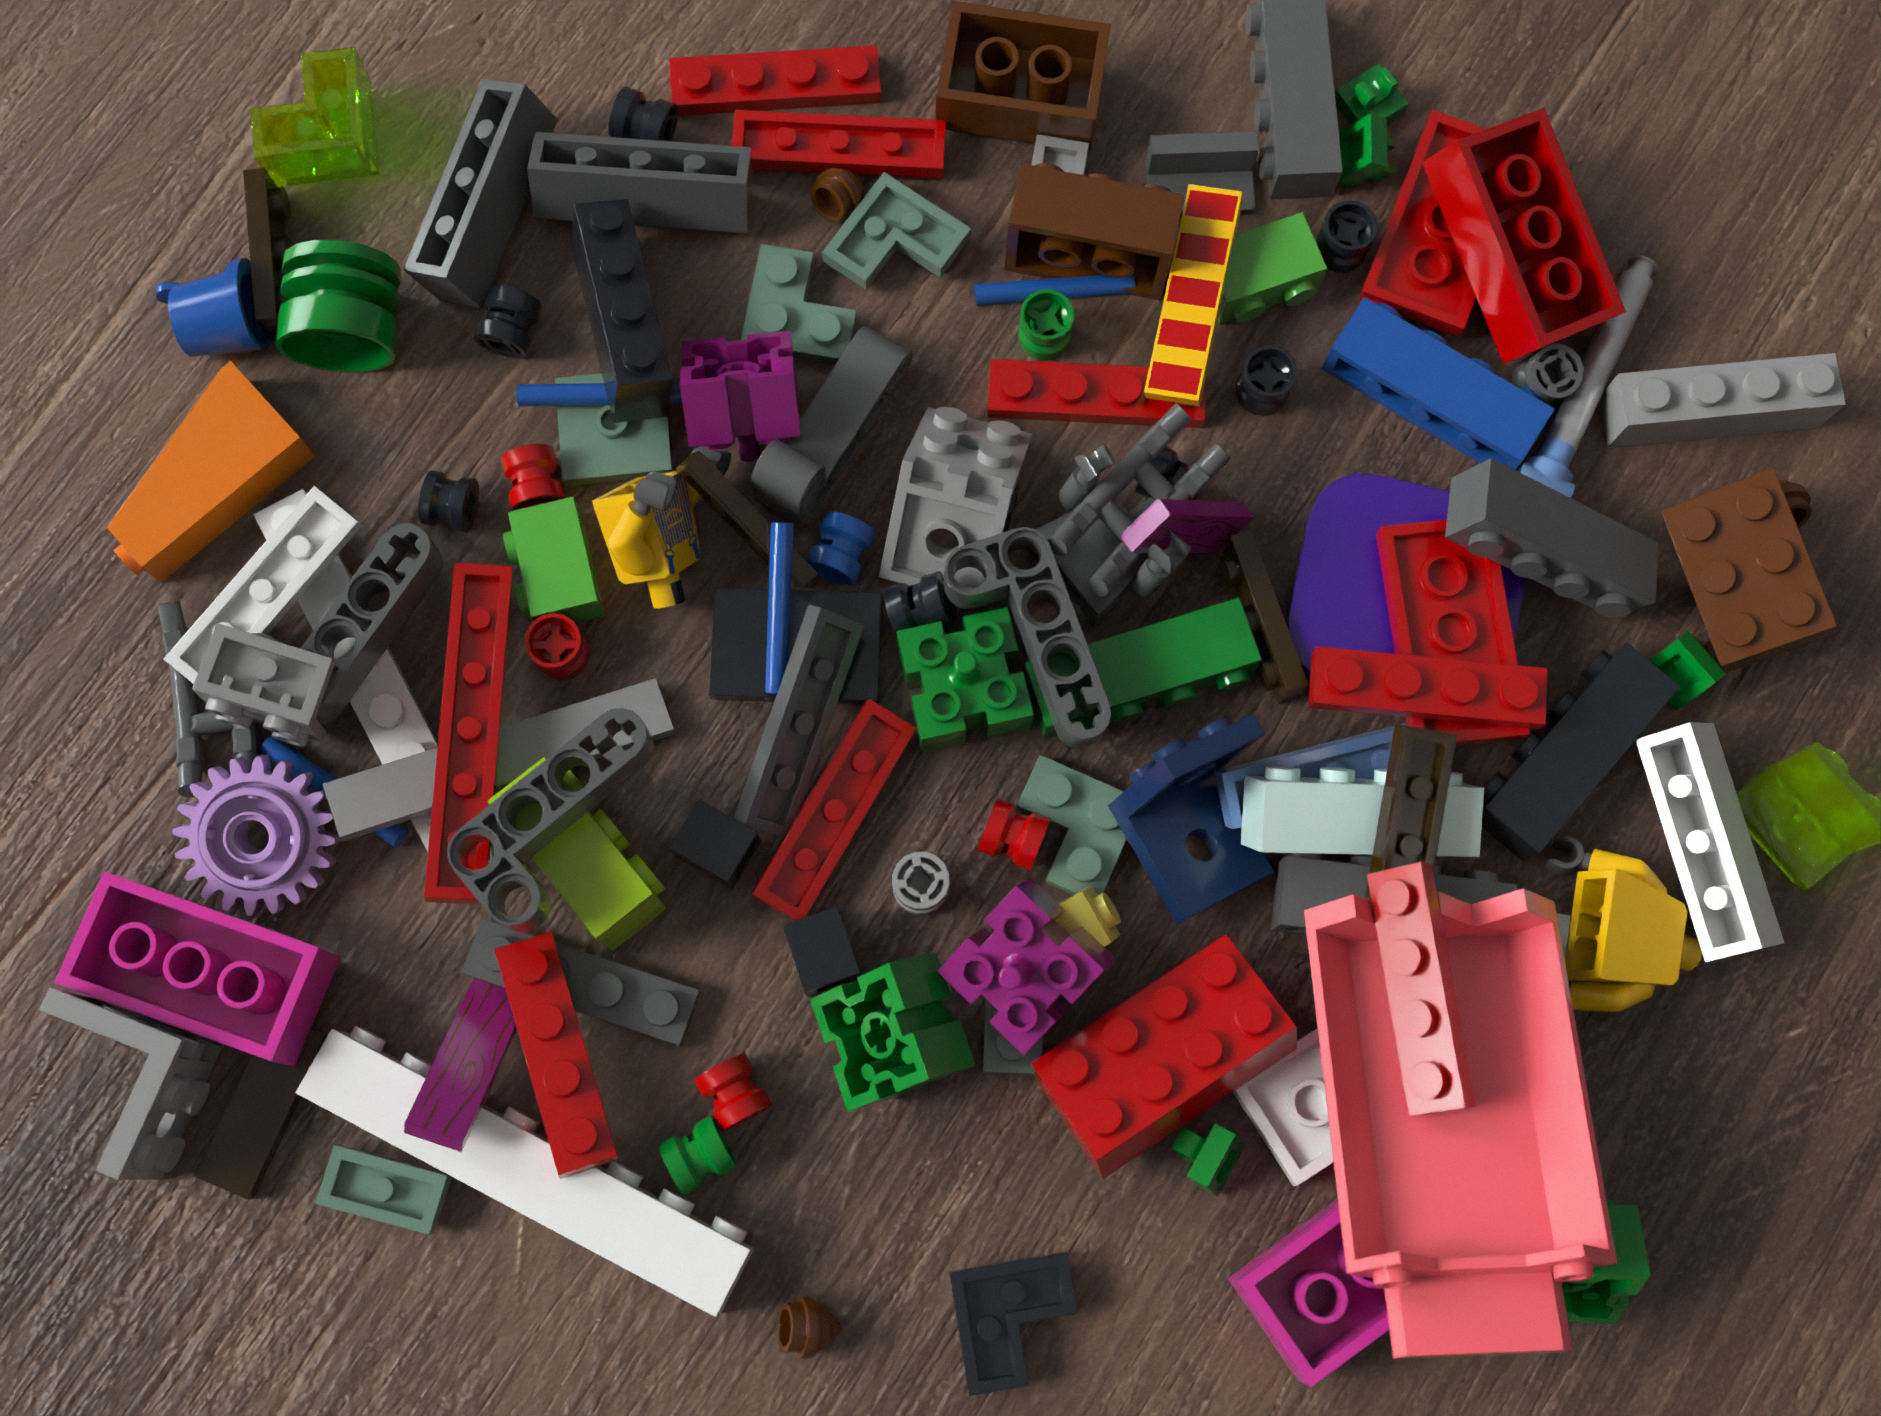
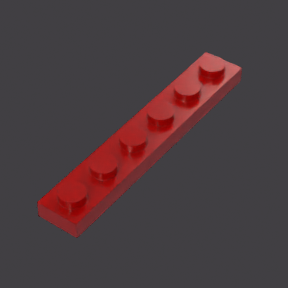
[424,563,513,905]

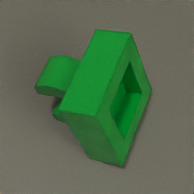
[1335,64,1409,125]
[1338,113,1396,188]
[1649,631,1726,710]
[1172,1123,1245,1197]

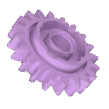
[172,755,341,916]

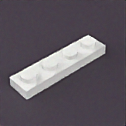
[163,486,362,684]

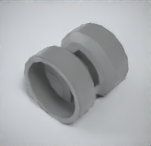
[892,852,949,916]

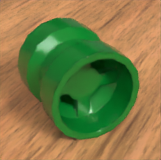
[1018,289,1074,361]
[658,1115,738,1196]

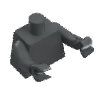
[1032,443,1192,629]

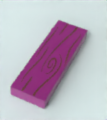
[1121,499,1255,553]
[404,977,517,1152]

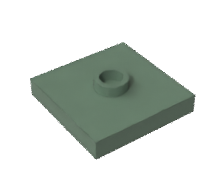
[555,373,673,487]

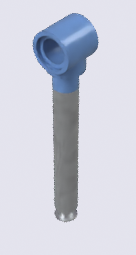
[1516,256,1659,498]

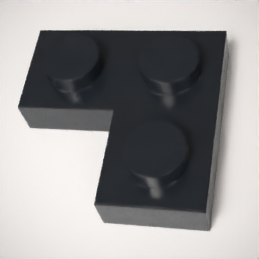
[949,1251,1078,1396]

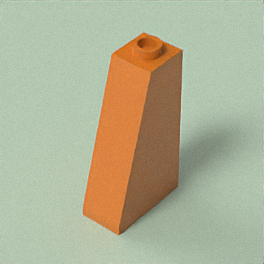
[107,360,315,583]

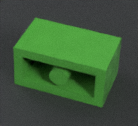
[1218,212,1327,325]
[503,497,606,623]

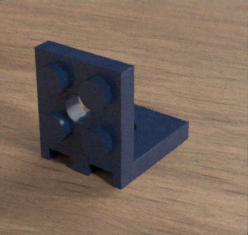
[1108,713,1274,925]

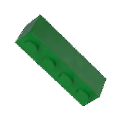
[1023,598,1262,741]

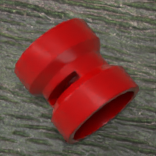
[501,444,566,511]
[524,613,590,681]
[977,798,1051,871]
[694,1053,772,1133]

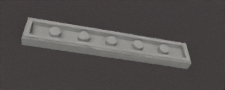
[323,678,674,842]

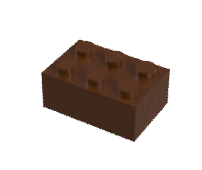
[936,1,1111,151]
[1004,163,1184,301]
[1661,468,1839,673]

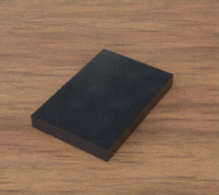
[709,587,882,704]

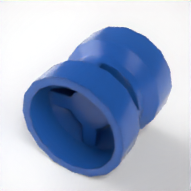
[806,511,875,586]

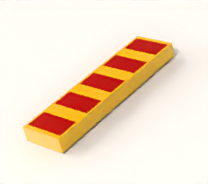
[1144,184,1243,406]

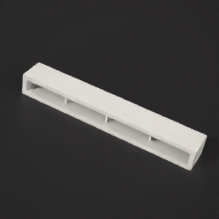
[295,1025,755,1317]

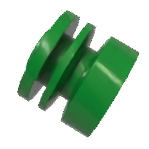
[276,240,401,373]

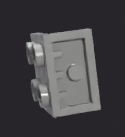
[192,623,335,747]

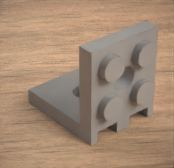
[879,407,1032,589]
[39,987,222,1180]

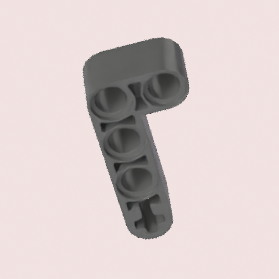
[751,325,913,528]
[251,523,443,725]
[943,527,1111,749]
[447,708,654,933]

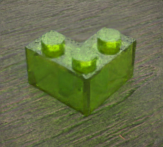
[250,47,380,187]

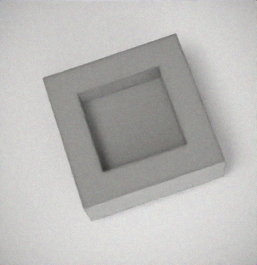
[1031,135,1089,175]

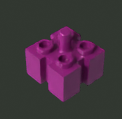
[680,330,801,462]
[937,877,1116,1055]

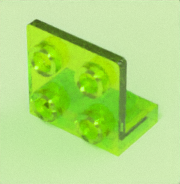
[1736,742,1881,891]

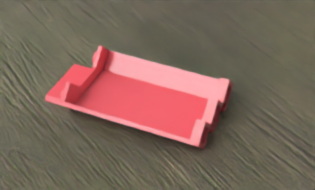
[1304,888,1617,1358]

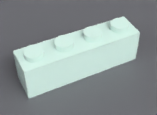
[1241,766,1484,857]

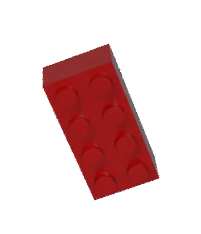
[1422,108,1626,364]
[1030,934,1297,1179]

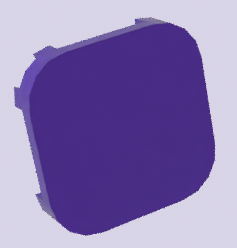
[1285,474,1527,687]

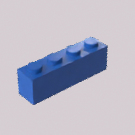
[1321,297,1554,470]

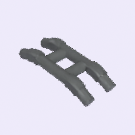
[1048,403,1231,597]
[157,593,261,797]

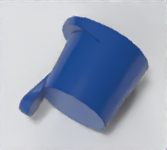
[156,258,271,357]

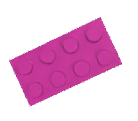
[54,871,341,1067]
[1227,1198,1389,1387]

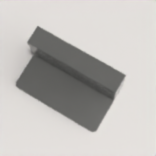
[1145,131,1259,217]

